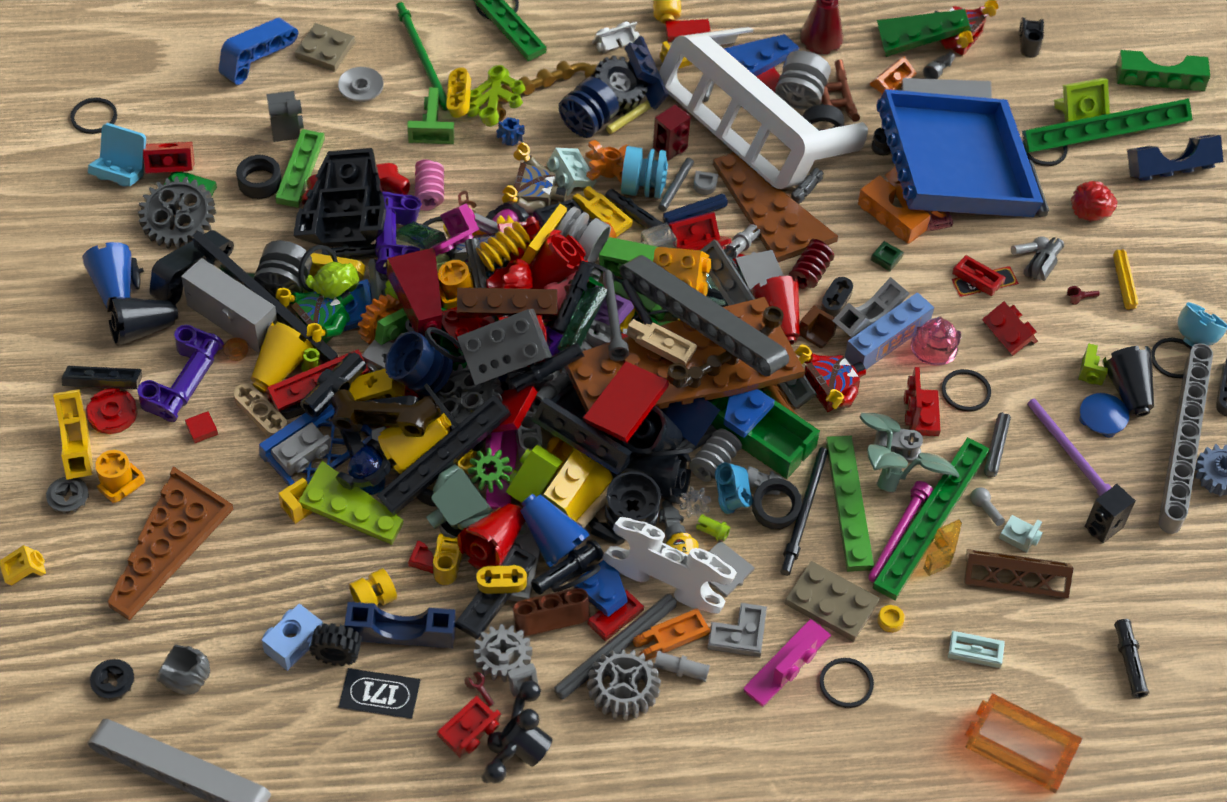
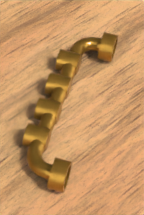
[487,61,597,122]

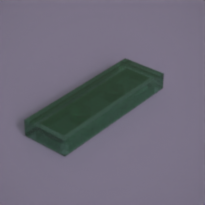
[396,221,446,249]
[557,286,608,352]

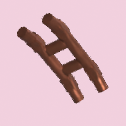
[821,59,860,124]

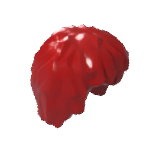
[1071,181,1118,221]
[486,259,533,289]

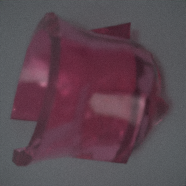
[911,316,961,365]

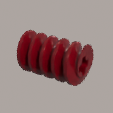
[789,239,835,289]

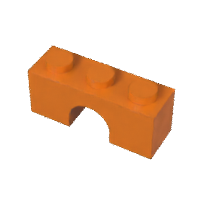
[858,175,931,244]

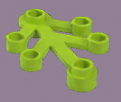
[467,65,525,127]

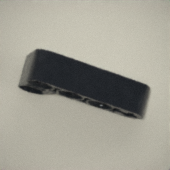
[149,230,234,305]

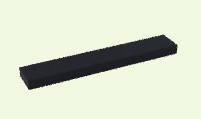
[377,395,512,516]

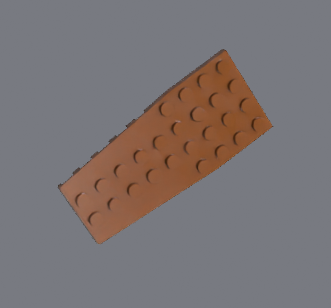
[565,297,805,413]

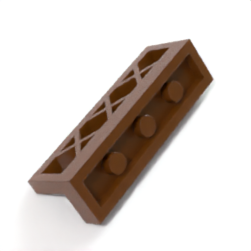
[964,549,1074,598]

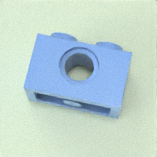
[261,603,323,671]

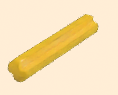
[1113,249,1138,310]

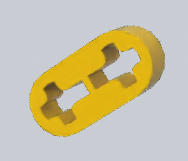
[476,565,527,594]

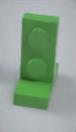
[408,87,455,144]

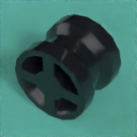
[871,127,891,156]

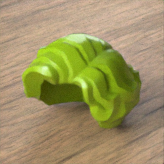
[313,262,359,299]

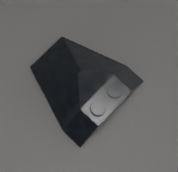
[293,148,386,247]

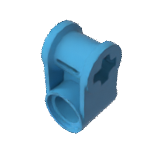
[715,462,753,514]

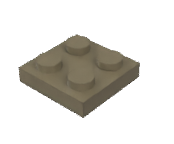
[295,23,355,72]

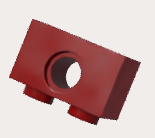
[143,141,195,173]

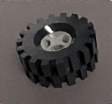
[590,56,648,115]

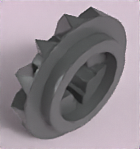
[46,477,89,514]

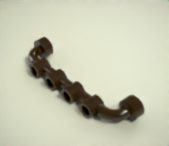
[667,306,784,388]

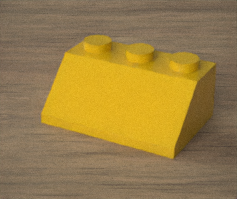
[542,448,613,522]

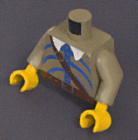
[502,143,567,215]

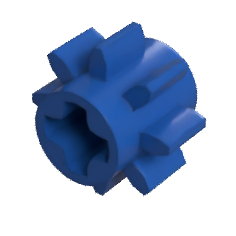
[496,118,525,146]

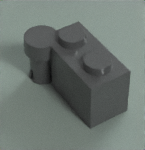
[266,91,304,142]

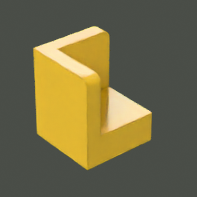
[278,478,313,524]

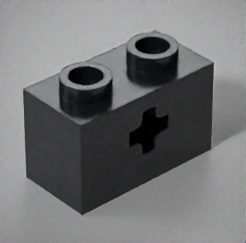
[1084,484,1136,543]

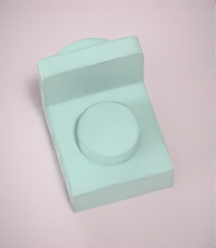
[999,515,1043,553]

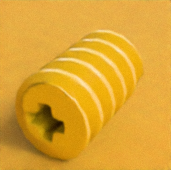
[476,221,531,272]

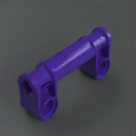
[375,192,421,274]
[137,324,224,422]

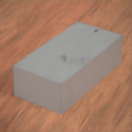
[181,258,277,353]

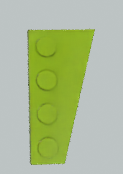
[299,461,403,545]

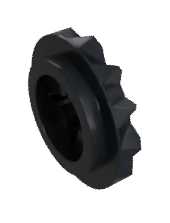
[90,659,135,701]

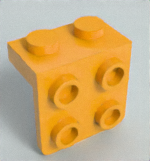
[653,247,711,296]

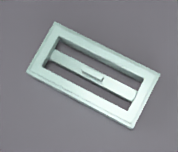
[948,631,1005,668]

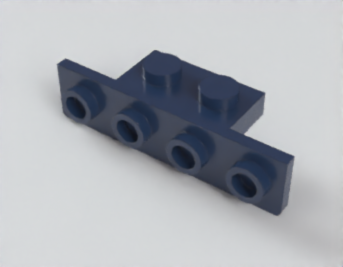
[624,35,669,110]

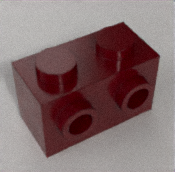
[653,104,691,161]

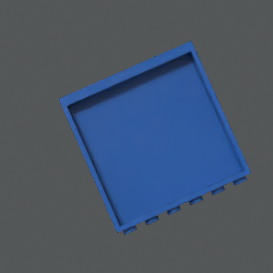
[876,89,1043,217]

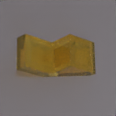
[923,519,962,576]

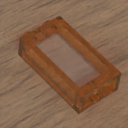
[965,693,1083,794]

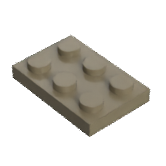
[785,561,880,642]

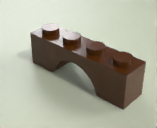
[457,288,557,320]

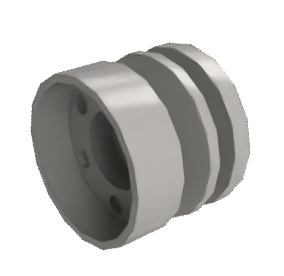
[775,51,831,109]
[556,206,611,263]

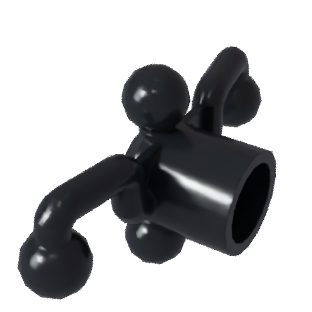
[481,680,553,784]

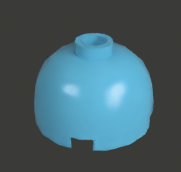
[1177,302,1227,347]

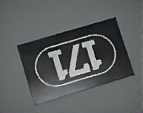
[338,668,421,719]

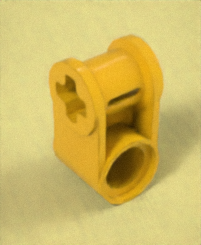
[433,533,464,585]

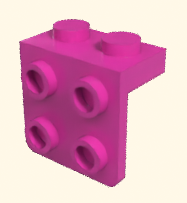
[428,203,479,256]

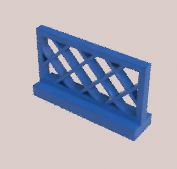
[259,403,372,486]

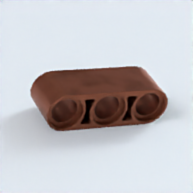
[513,588,590,636]

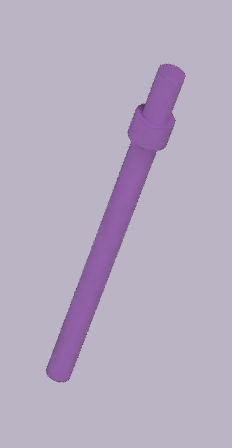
[1027,398,1111,497]

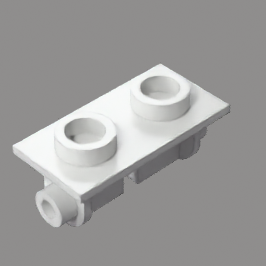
[592,22,639,53]

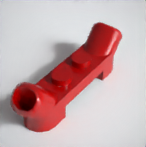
[301,163,410,206]

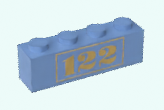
[845,292,934,369]

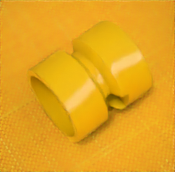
[349,568,398,606]

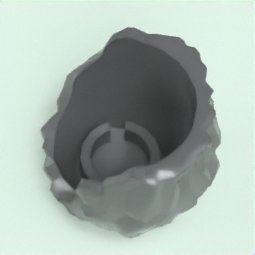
[156,644,210,695]

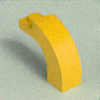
[53,389,93,480]

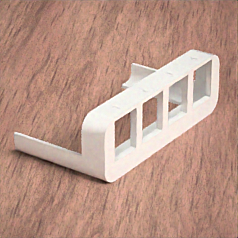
[659,27,868,189]

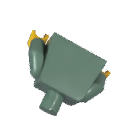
[426,457,499,531]

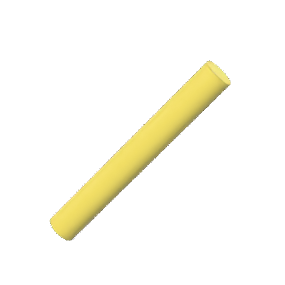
[606,100,651,134]

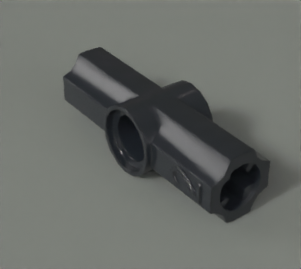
[300,352,367,418]

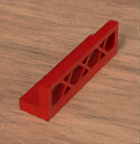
[266,349,369,412]

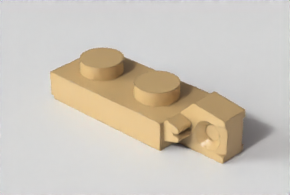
[626,319,697,366]

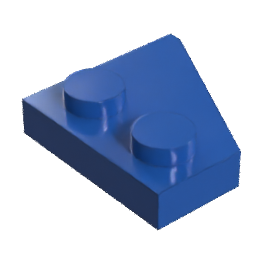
[573,560,628,617]

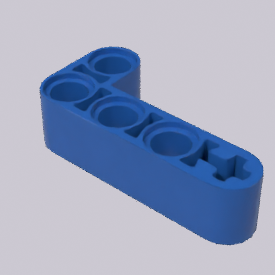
[219,18,298,85]

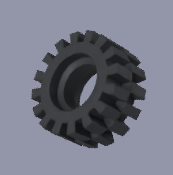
[309,623,362,666]

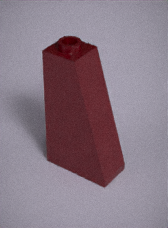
[387,247,442,336]

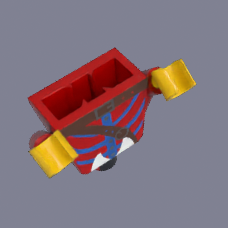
[934,0,999,56]
[795,344,866,413]

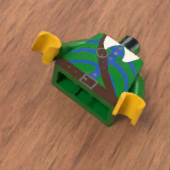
[276,288,354,344]

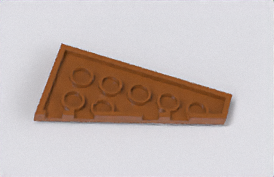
[108,466,234,621]

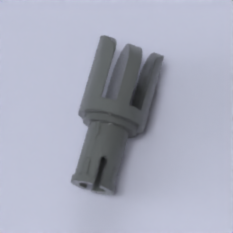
[1023,237,1064,281]

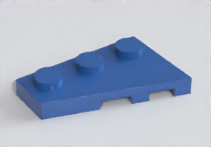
[723,34,799,77]

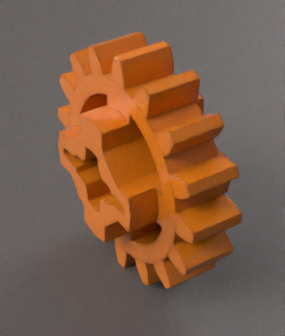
[358,294,403,344]

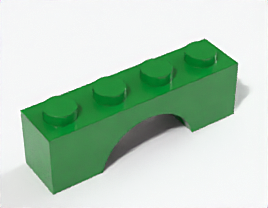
[1116,50,1210,91]

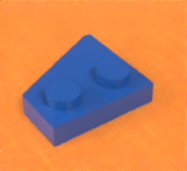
[724,389,775,438]

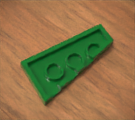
[877,9,971,57]

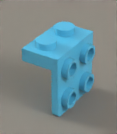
[88,123,146,187]

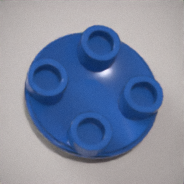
[1079,393,1129,438]

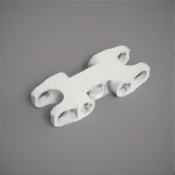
[603,517,737,614]

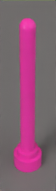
[868,481,933,583]

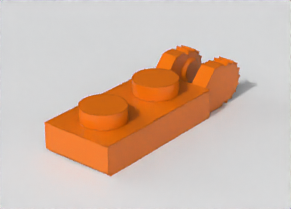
[632,608,710,661]

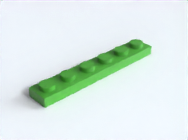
[826,435,874,572]

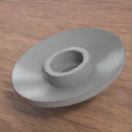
[338,67,384,102]

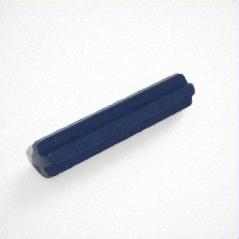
[663,193,728,226]

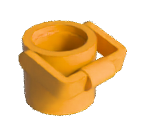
[438,260,474,309]
[95,450,146,503]

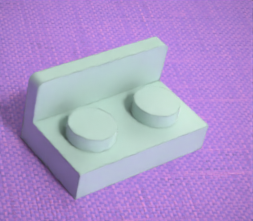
[547,148,597,196]

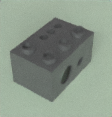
[457,309,552,385]

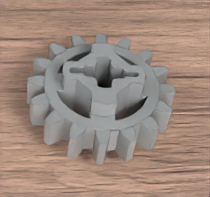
[474,624,532,682]

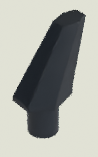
[588,517,625,545]

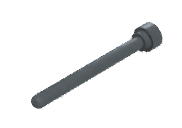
[603,270,629,361]

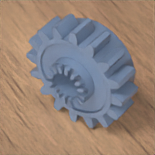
[1195,444,1227,497]

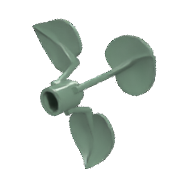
[860,413,960,492]

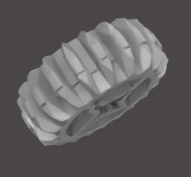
[587,648,661,721]

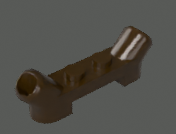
[331,389,442,437]

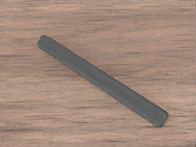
[554,594,677,699]

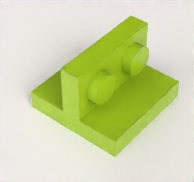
[1054,78,1110,122]

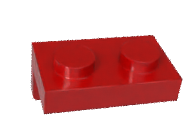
[982,301,1038,356]
[437,695,501,758]

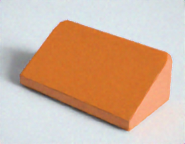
[869,56,917,94]

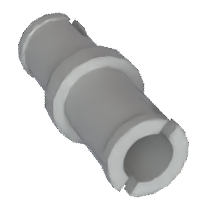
[724,224,760,259]
[654,651,710,682]

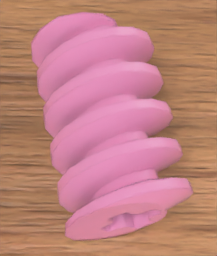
[415,159,444,211]

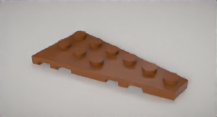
[713,152,838,263]

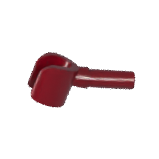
[1067,286,1100,305]
[464,672,495,707]

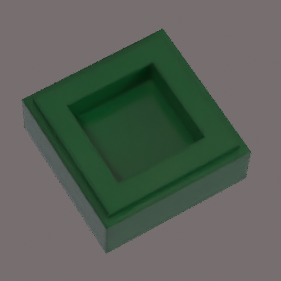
[871,241,904,271]

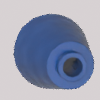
[82,242,132,308]
[521,494,590,568]

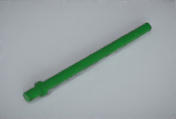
[396,2,448,111]

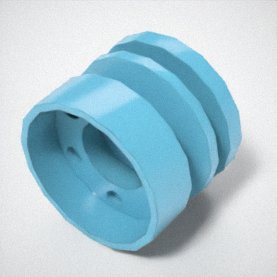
[621,146,668,199]

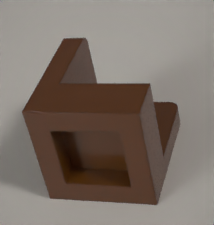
[800,306,837,348]

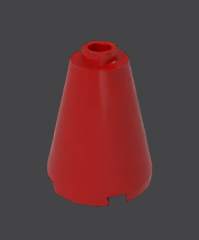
[530,230,588,289]
[751,276,800,345]
[457,504,525,570]

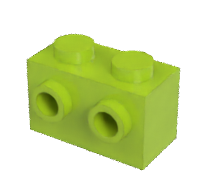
[506,444,563,503]

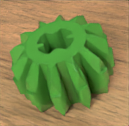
[468,448,512,493]

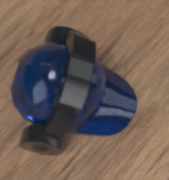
[336,439,392,495]

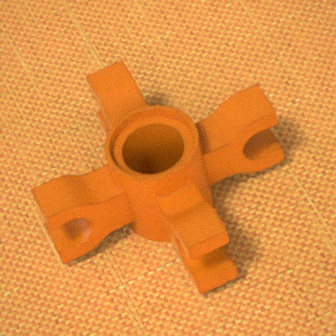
[585,140,628,183]

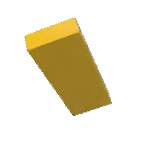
[521,204,567,264]

